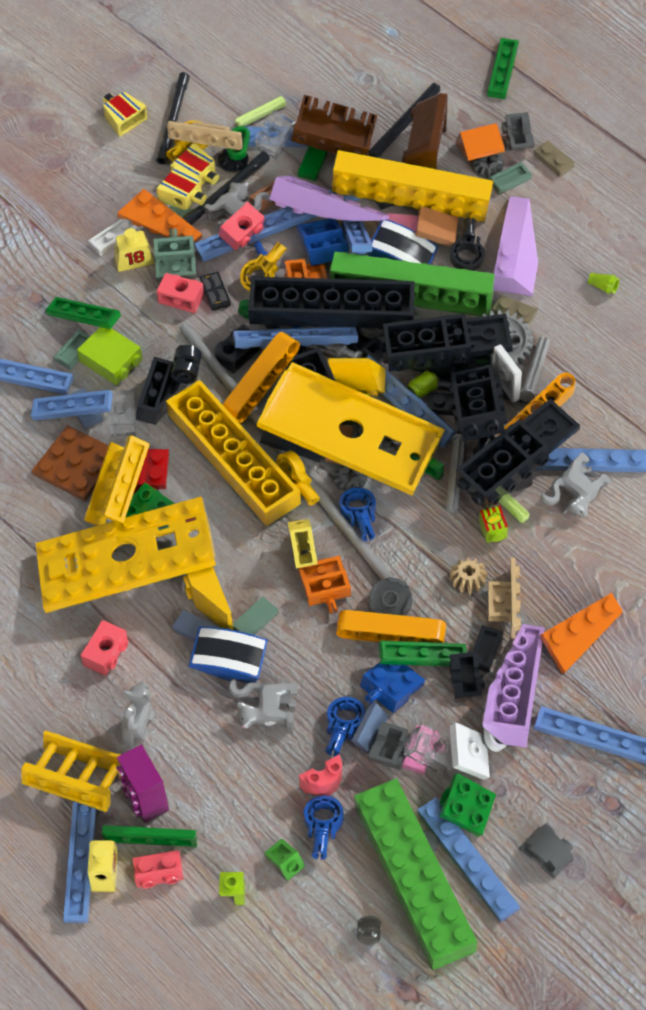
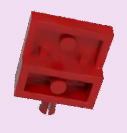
[134,449,169,493]

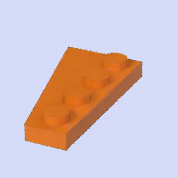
[117,189,202,243]
[539,593,623,674]

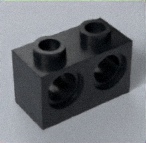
[214,324,261,374]

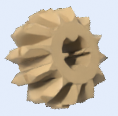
[450,556,487,595]

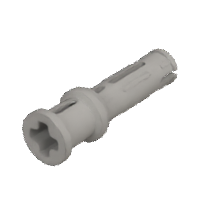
[307,344,363,358]

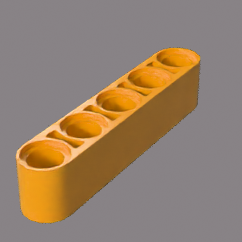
[223,332,300,423]
[498,372,575,436]
[336,610,446,643]

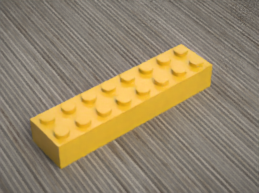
[332,150,493,222]
[166,380,301,526]

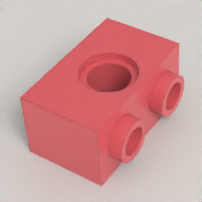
[219,202,265,251]
[157,273,204,314]
[80,620,129,676]

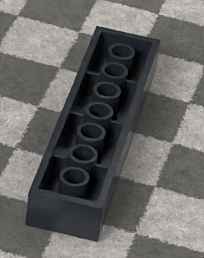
[248,276,415,328]

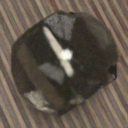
[357,914,381,946]

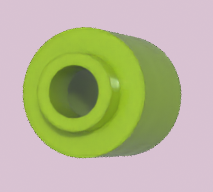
[407,371,438,399]

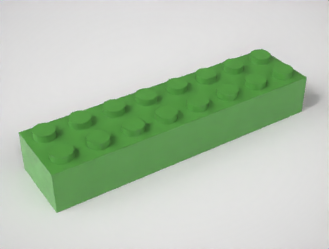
[330,252,495,317]
[354,778,477,970]

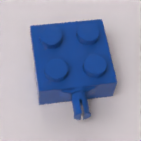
[360,662,425,713]

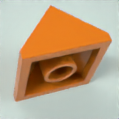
[456,123,505,161]

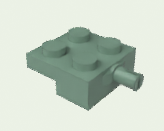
[153,228,197,281]

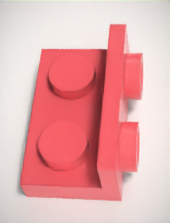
[133,850,184,889]

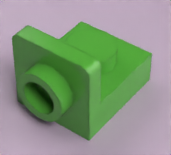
[264,838,305,880]

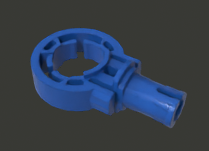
[339,487,376,541]
[325,697,366,757]
[304,795,344,860]

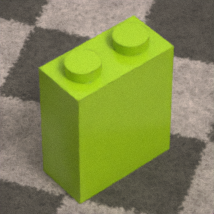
[77,327,143,386]

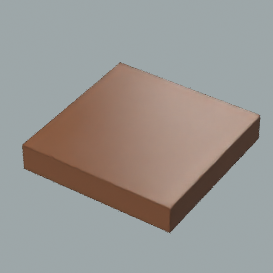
[415,206,458,247]

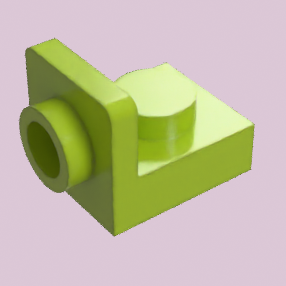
[219,872,245,905]

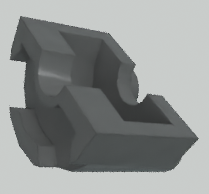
[501,112,535,151]
[368,721,411,770]
[518,824,573,878]

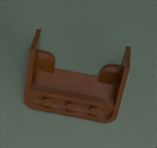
[402,93,448,170]

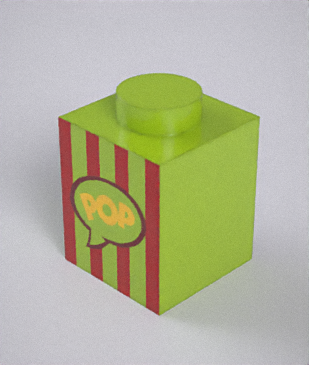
[479,506,508,543]

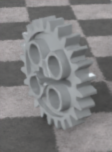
[482,310,534,366]

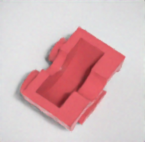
[299,755,343,796]

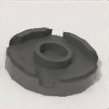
[369,577,413,616]

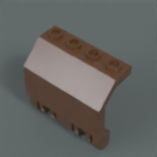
[291,95,378,156]

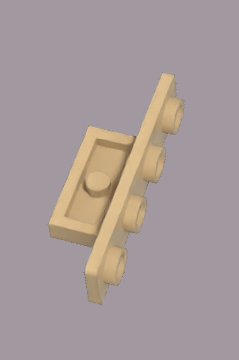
[167,121,242,150]
[488,558,521,639]

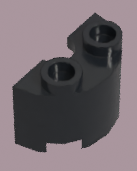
[449,651,485,699]

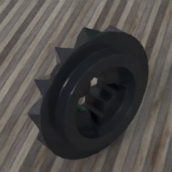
[218,149,249,172]

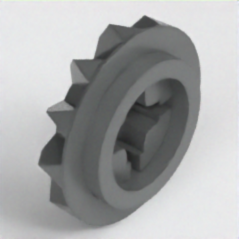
[473,154,504,177]
[333,465,367,492]

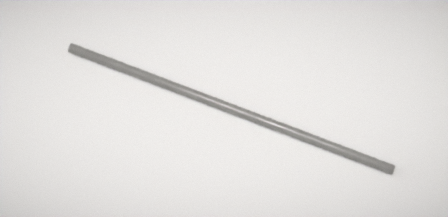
[179,322,393,580]

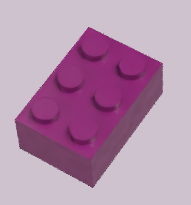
[116,744,169,823]

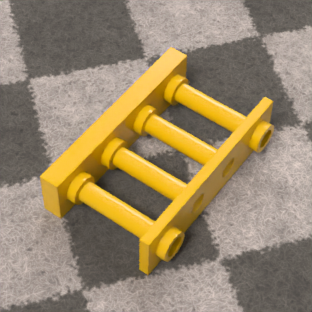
[83,435,150,526]
[21,730,121,812]

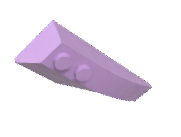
[269,175,389,221]
[494,196,538,296]
[483,624,545,748]

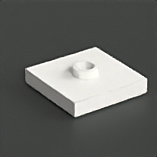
[493,344,522,402]
[450,723,490,780]

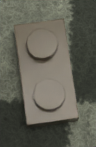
[534,141,575,177]
[492,295,537,327]

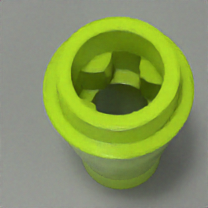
[588,272,620,294]

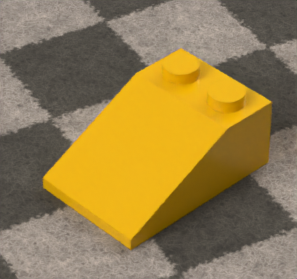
[328,358,386,397]
[183,566,233,630]

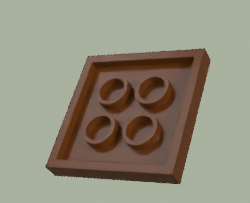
[32,425,109,502]

